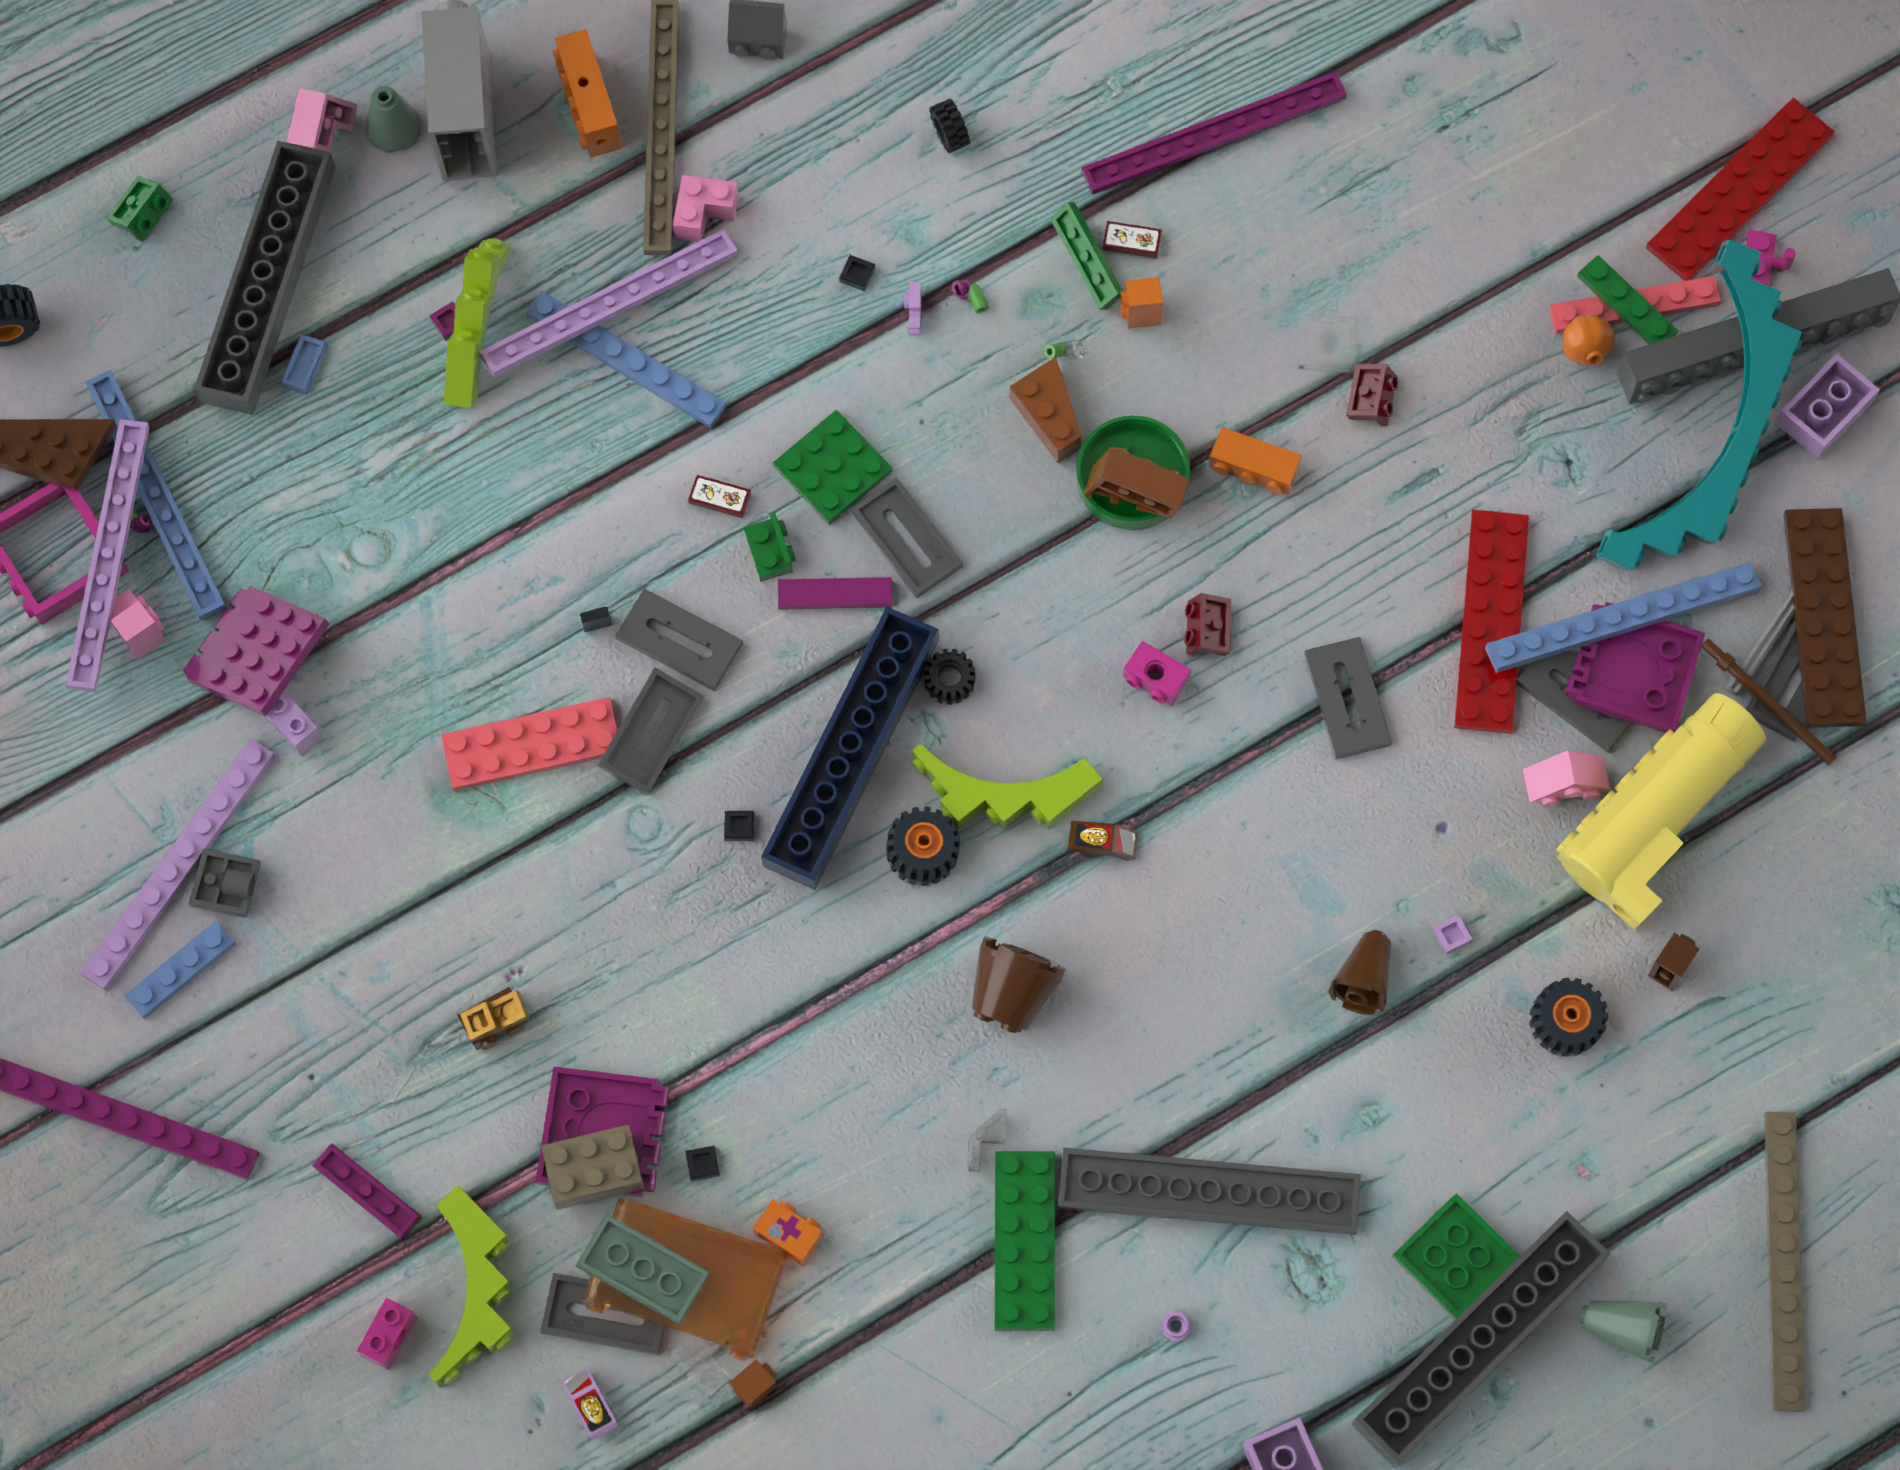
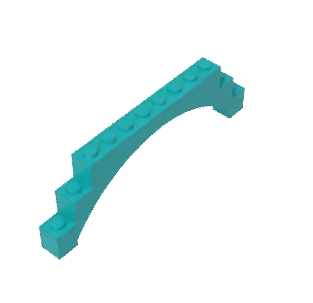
[1595,239,1802,571]

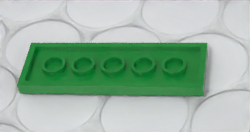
[995,1151,1055,1331]

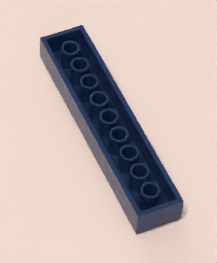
[761,606,939,890]

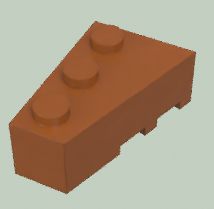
[1010,357,1081,463]
[1084,447,1189,518]

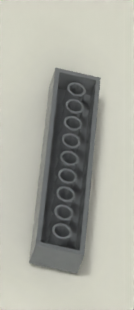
[194,140,335,415]
[1617,268,1900,404]
[1352,1211,1610,1468]

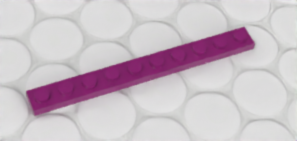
[1081,71,1347,195]
[0,1058,259,1180]

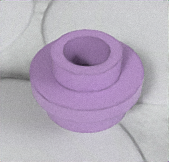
[1161,1311,1191,1341]

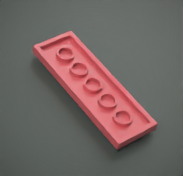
[441,697,617,791]

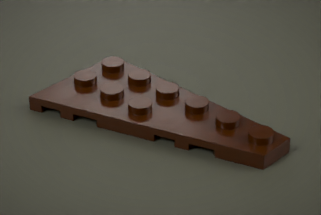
[0,419,117,491]

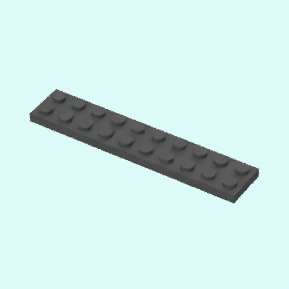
[1058,1148,1361,1235]

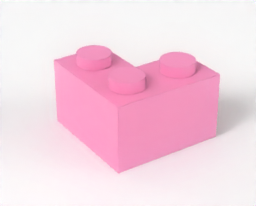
[287,88,358,153]
[673,175,739,242]
[111,589,166,660]
[1523,751,1610,807]

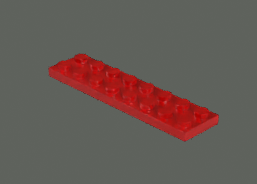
[1646,97,1835,281]
[1454,509,1529,734]

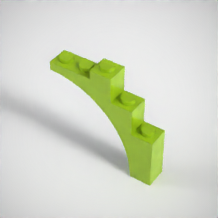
[444,238,510,408]
[912,743,1103,829]
[428,1185,514,1387]

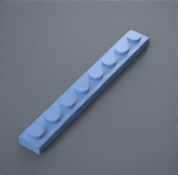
[526,291,727,429]

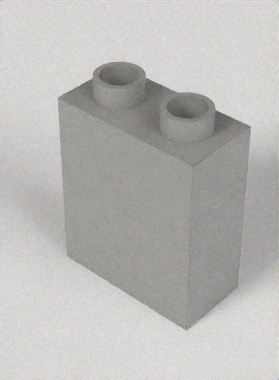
[422,0,498,181]

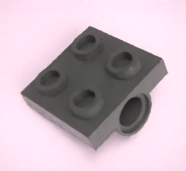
[188,848,261,918]

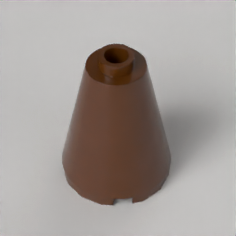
[1328,930,1391,1015]

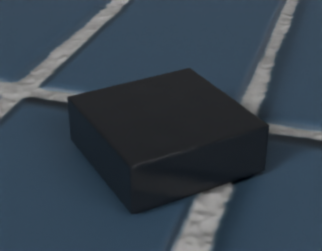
[839,255,876,292]
[580,606,612,632]
[724,811,754,841]
[685,1146,720,1182]

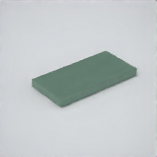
[576,1213,711,1326]

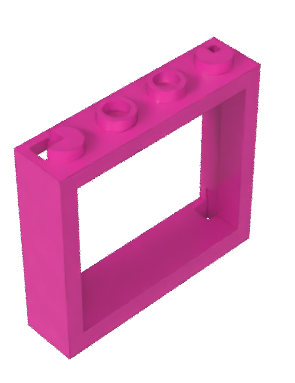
[0,483,130,625]

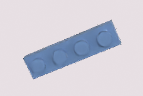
[124,921,236,1020]

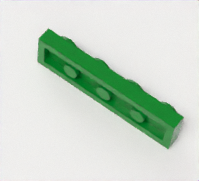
[1050,202,1123,310]
[1577,255,1678,344]

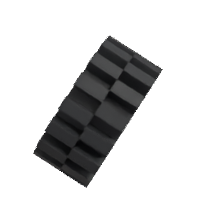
[929,98,970,153]
[924,649,975,705]

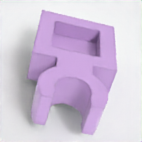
[904,282,921,335]

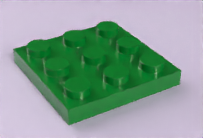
[773,409,893,525]
[1392,1193,1520,1320]

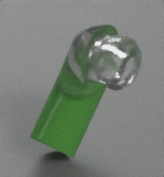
[1044,340,1086,360]

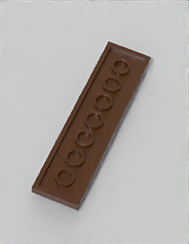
[1783,508,1867,728]

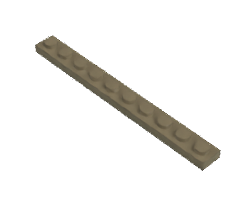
[643,0,679,255]
[1764,1112,1805,1412]

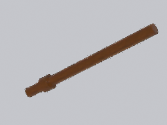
[1701,638,1837,765]

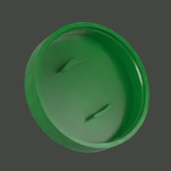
[1076,415,1190,530]

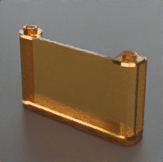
[582,1198,788,1361]

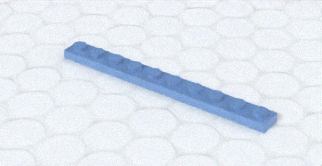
[85,370,226,620]
[1485,562,1762,673]

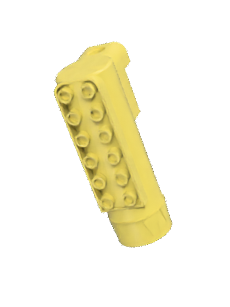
[1556,693,1766,930]

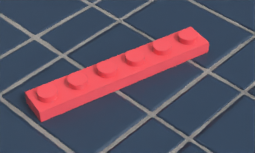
[1549,276,1721,334]

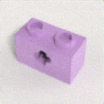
[266,691,323,756]

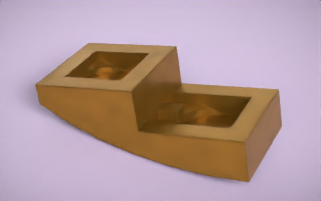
[460,990,530,1041]

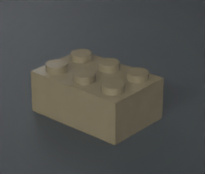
[541,1124,644,1210]

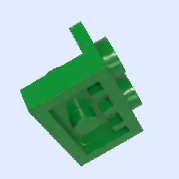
[106,176,173,242]
[744,512,796,582]

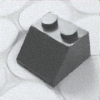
[727,0,787,60]

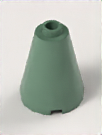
[366,86,421,152]
[1580,1300,1667,1363]

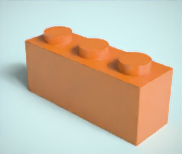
[1209,427,1302,495]

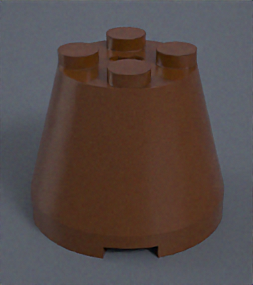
[972,936,1066,1034]

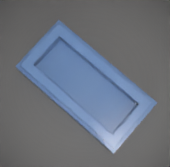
[280,334,328,395]

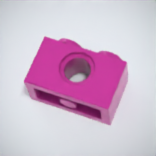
[1123,641,1191,706]
[357,1297,417,1370]

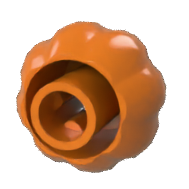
[1562,315,1615,366]

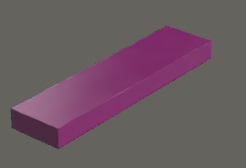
[778,577,892,610]
[312,1143,422,1240]

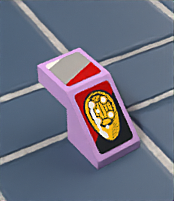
[561,1367,618,1441]

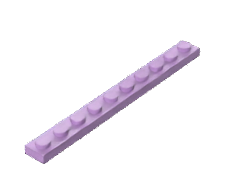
[479,229,738,378]
[66,419,150,692]
[81,738,276,991]

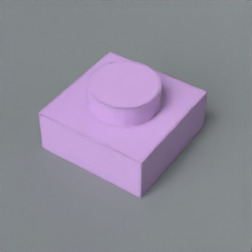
[1432,914,1472,955]

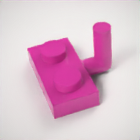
[1746,229,1796,286]

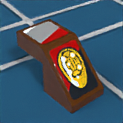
[1068,821,1138,861]

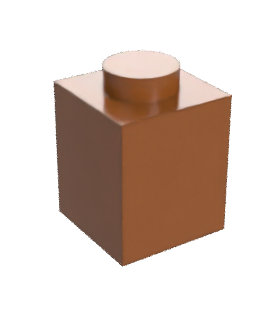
[728,1359,777,1410]

